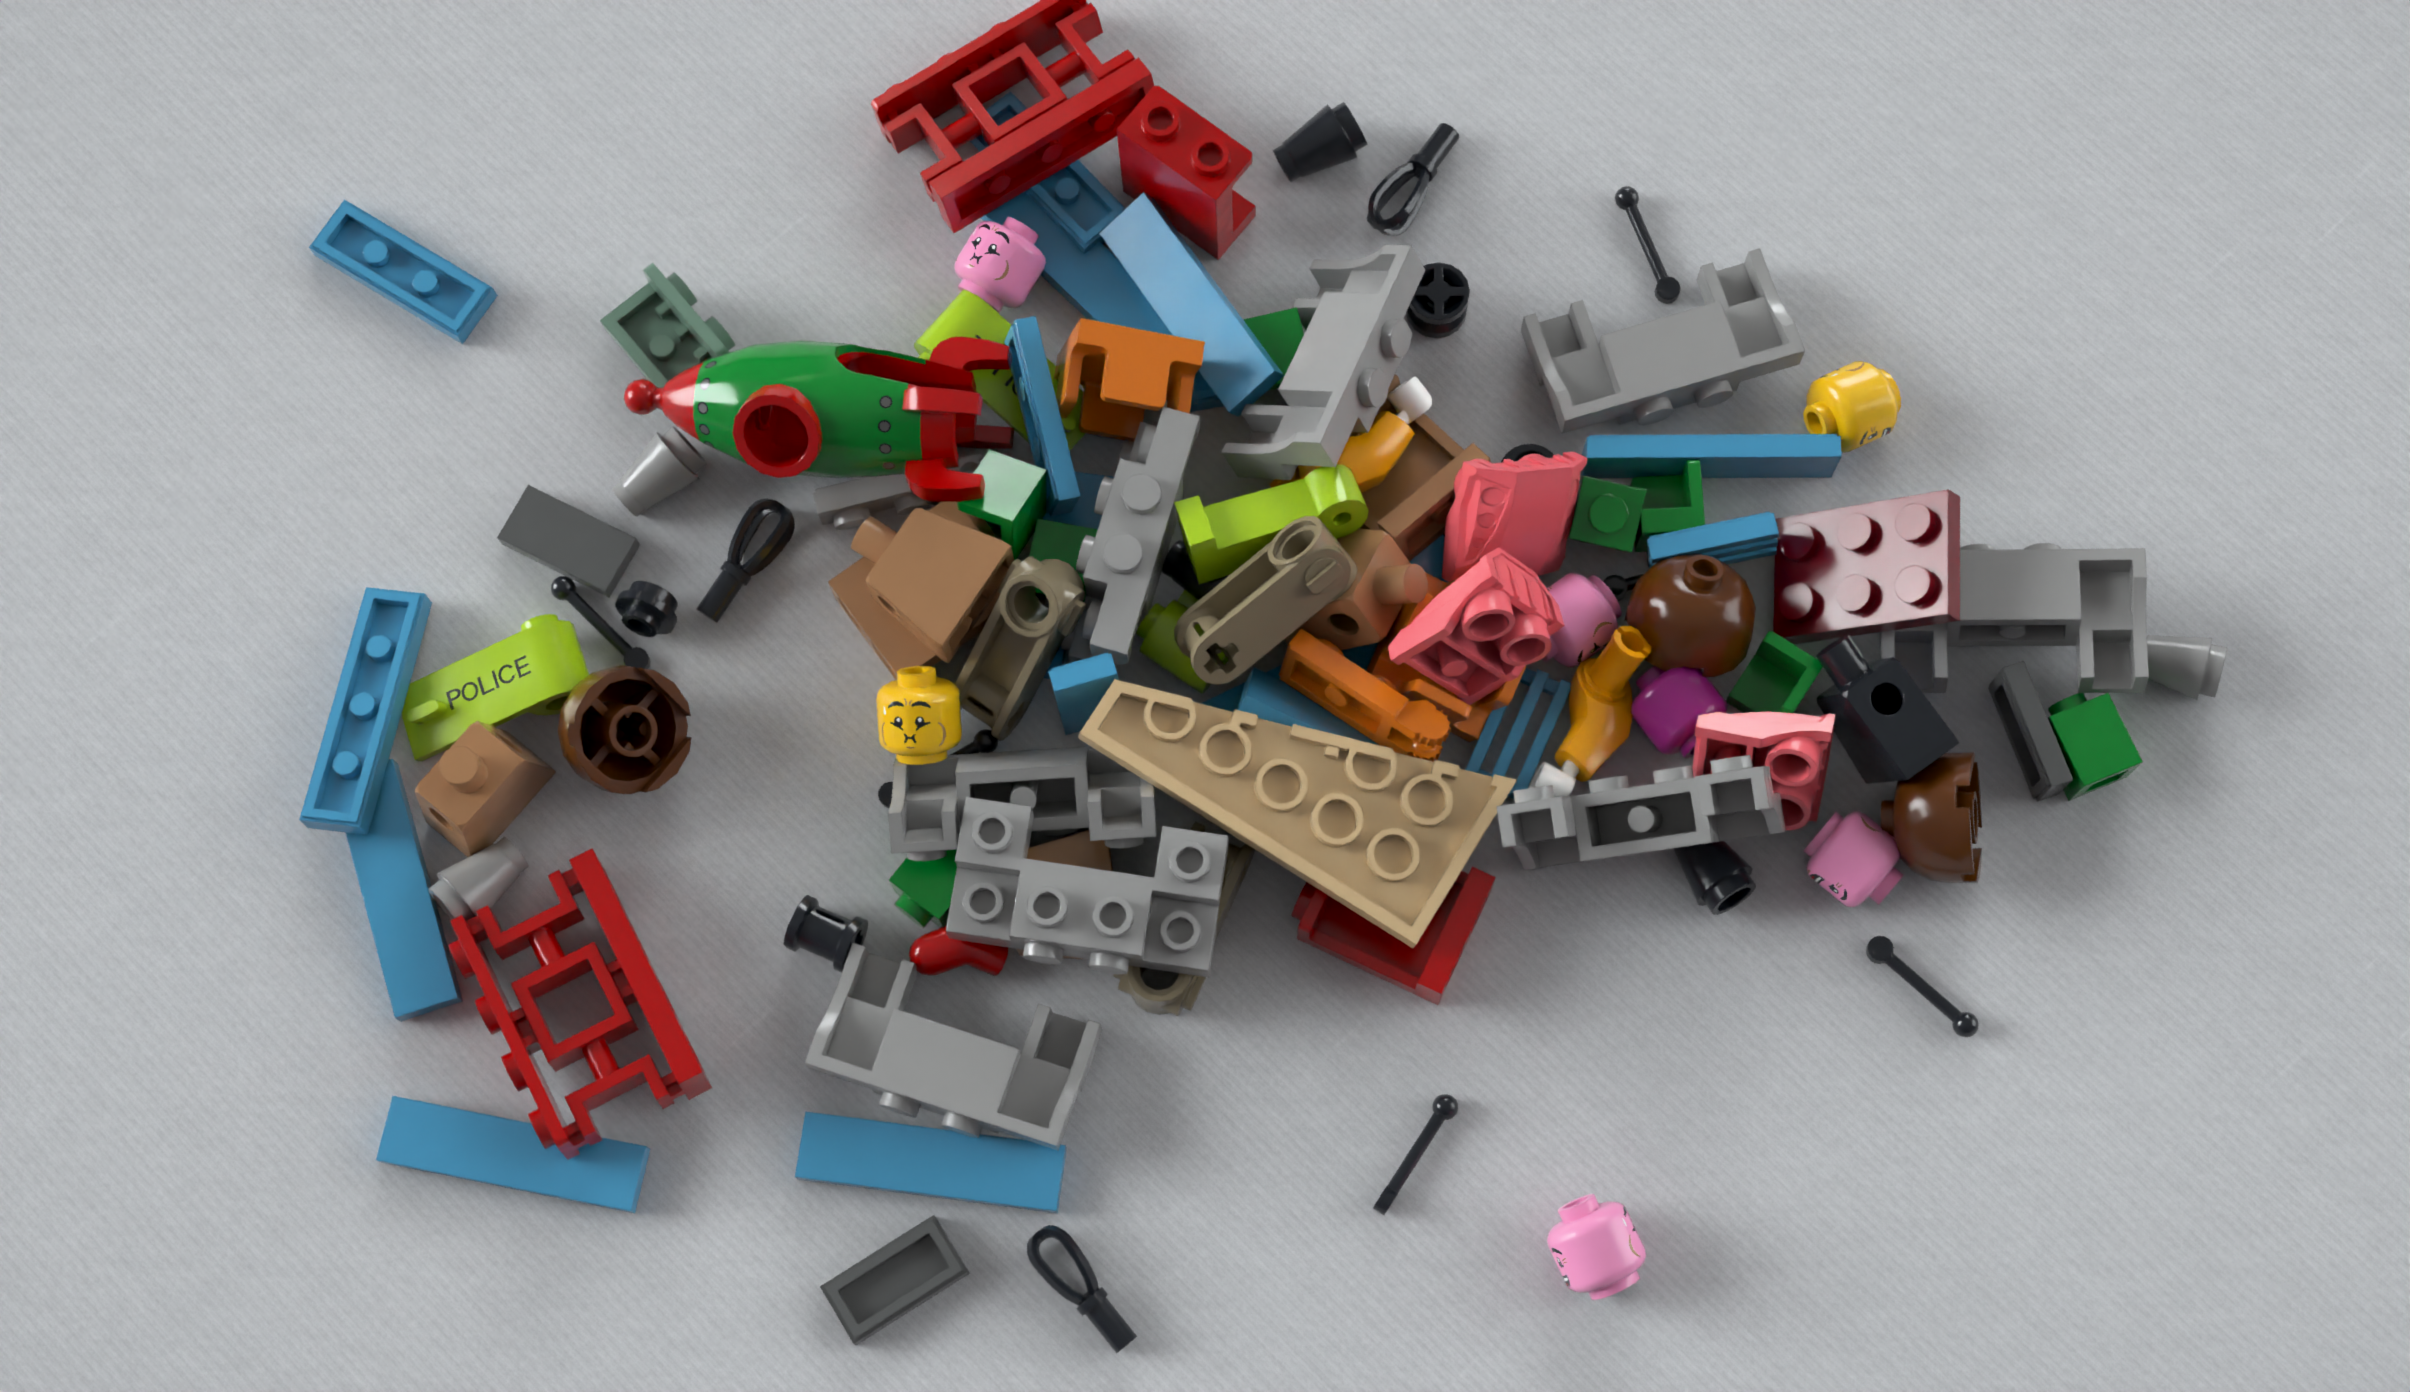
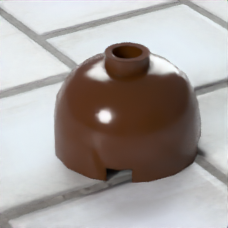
[1624,554,1756,677]
[558,665,692,794]
[1881,752,1982,883]

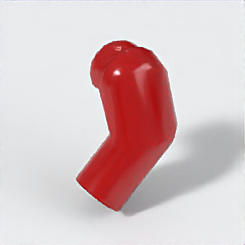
[909,926,1008,977]

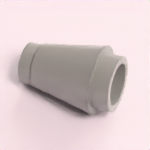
[612,426,707,517]
[2147,635,2227,700]
[428,837,529,920]

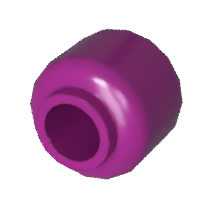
[1631,666,1728,759]

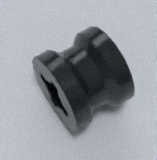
[1406,262,1470,338]

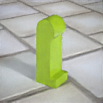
[1174,464,1369,585]

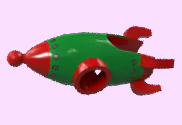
[624,336,1014,502]

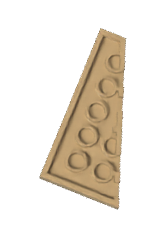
[1078,679,1517,948]

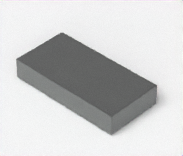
[497,485,640,598]
[1988,661,2073,802]
[820,1215,970,1345]

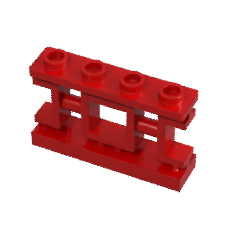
[871,0,1154,233]
[448,848,712,1160]

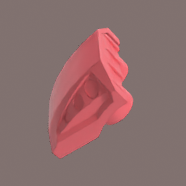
[1442,451,1587,582]
[1388,547,1565,705]
[1692,711,1836,830]

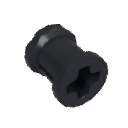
[783,895,868,973]

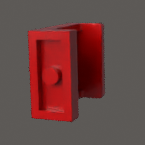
[1117,86,1256,260]
[1291,866,1496,1005]

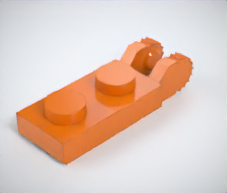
[1279,628,1451,762]

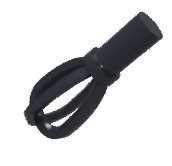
[1367,123,1459,236]
[696,498,795,623]
[1027,1225,1137,1354]

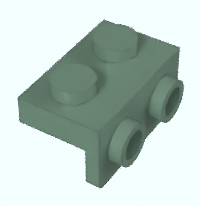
[600,263,735,388]

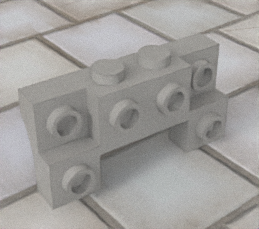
[1222,245,1425,480]
[1521,248,1805,433]
[1061,407,1201,665]
[1880,543,2149,693]
[888,746,1156,861]
[1497,755,1786,870]
[946,797,1229,978]
[805,943,1102,1151]

